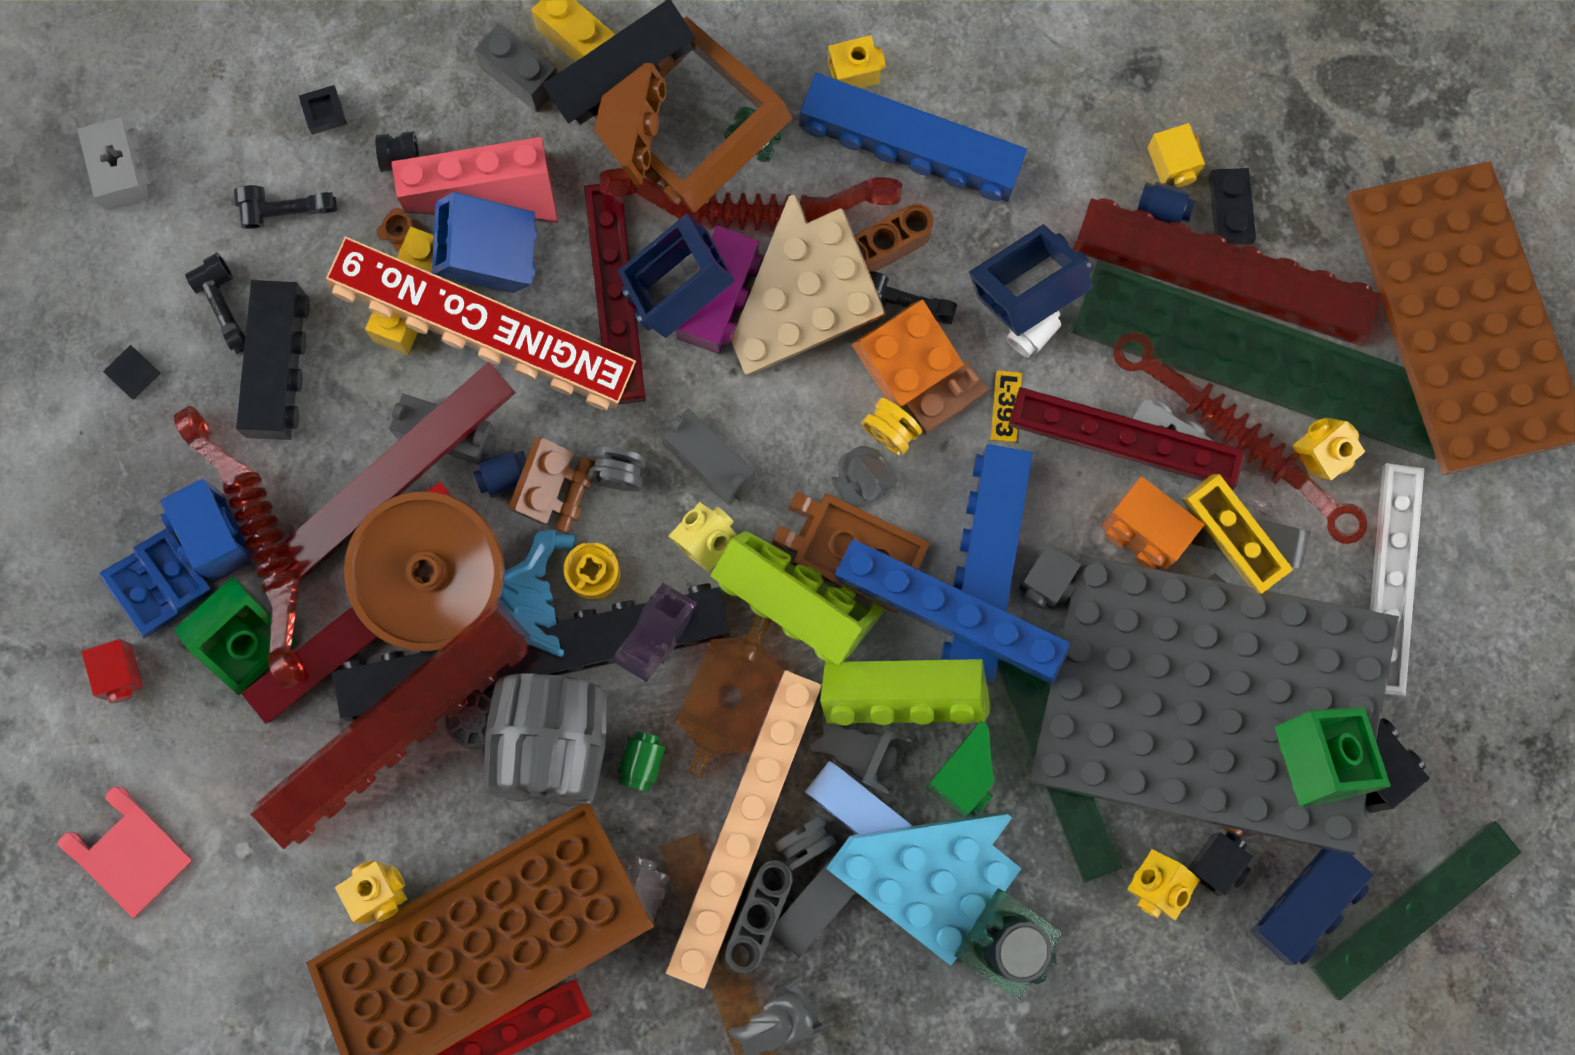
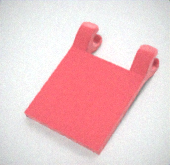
[57,786,193,918]

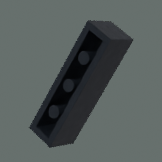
[542,0,695,126]
[236,280,310,440]

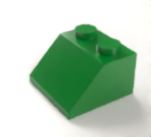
[174,575,297,696]
[1274,707,1391,806]
[925,720,994,818]

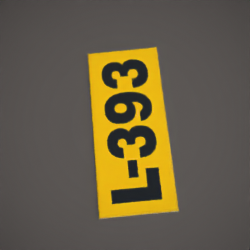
[990,370,1023,443]

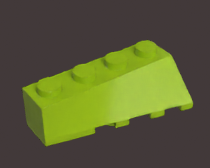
[710,530,885,666]
[820,659,991,725]

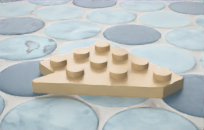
[731,194,887,376]

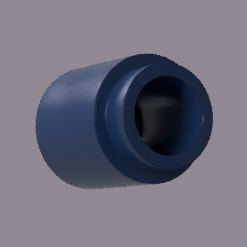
[1137,181,1196,227]
[473,450,527,498]

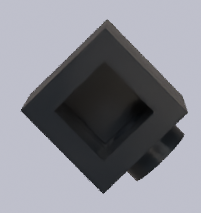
[1187,831,1253,896]

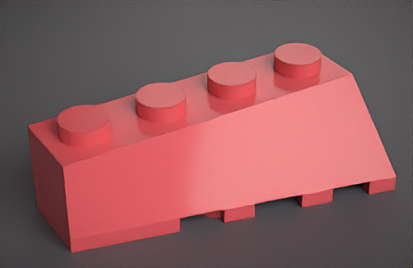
[392,137,558,223]

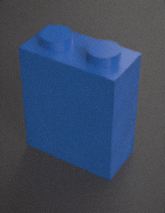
[432,192,537,293]

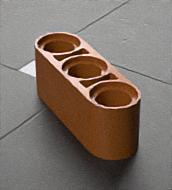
[854,204,934,272]

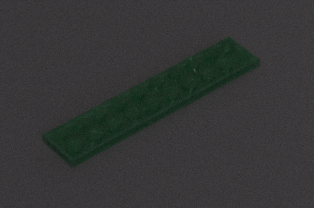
[1072,261,1436,460]

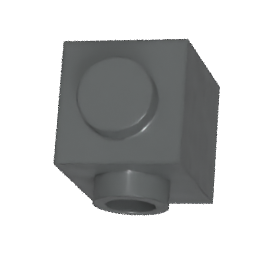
[1019,544,1081,609]

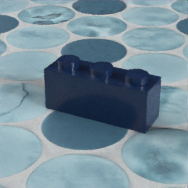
[1250,848,1374,965]

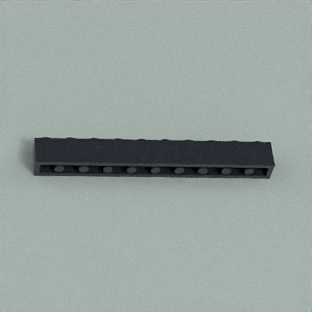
[332,583,730,722]

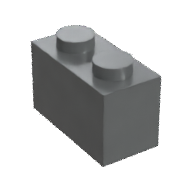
[474,23,557,112]

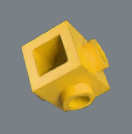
[1292,418,1365,481]
[1127,849,1200,921]
[335,861,408,925]

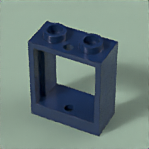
[618,213,735,338]
[969,224,1093,336]

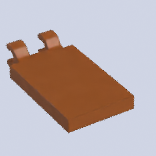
[772,491,930,614]

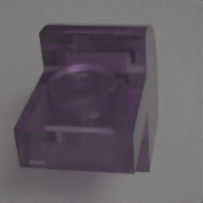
[613,582,697,682]

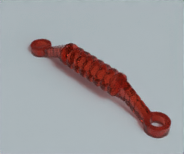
[599,168,903,231]
[1113,332,1368,544]
[174,406,305,689]

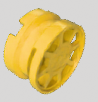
[861,398,922,456]
[564,542,621,601]

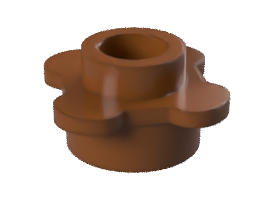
[377,208,422,252]

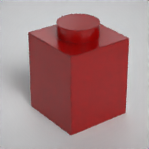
[81,639,144,704]

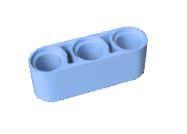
[805,761,912,835]

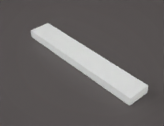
[1370,463,1424,697]

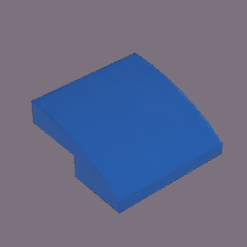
[99,529,211,639]

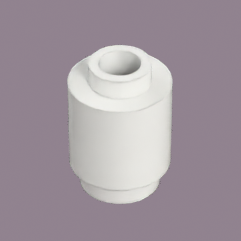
[1006,311,1061,358]

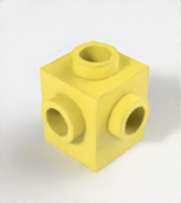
[668,502,737,572]

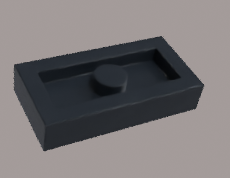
[1209,168,1256,246]

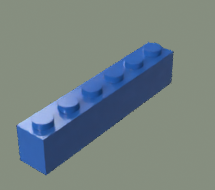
[799,73,1027,202]
[940,444,1033,685]
[835,539,1070,685]

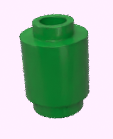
[618,731,666,792]

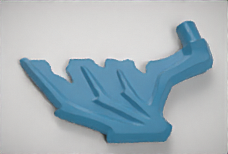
[492,530,576,657]

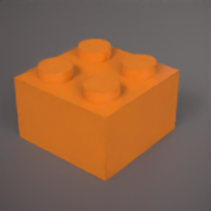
[851,300,964,407]
[1100,476,1205,571]

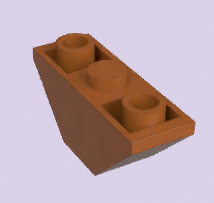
[594,63,667,185]

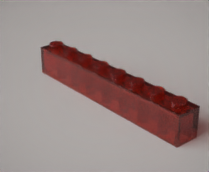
[1073,198,1382,346]
[251,600,530,849]

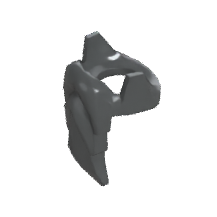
[832,446,900,507]
[809,715,912,794]
[729,973,834,1055]

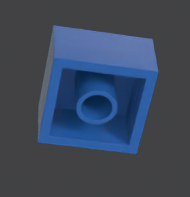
[160,478,256,582]

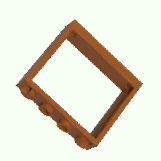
[594,16,793,213]

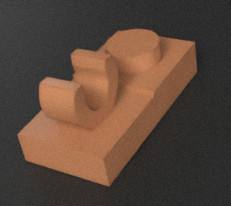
[904,360,989,435]

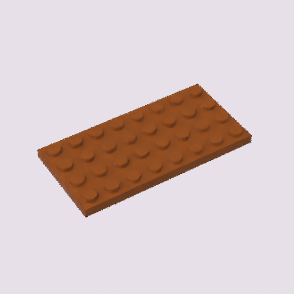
[1346,161,1575,476]
[306,803,654,1055]

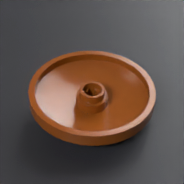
[344,492,505,651]

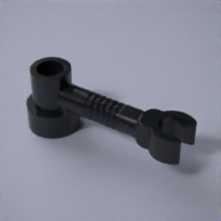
[234,185,337,229]
[185,252,245,354]
[869,271,958,324]

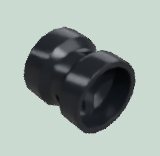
[375,131,420,172]

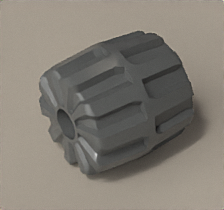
[484,674,607,806]

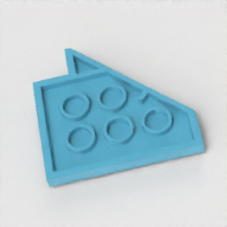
[826,812,1022,966]

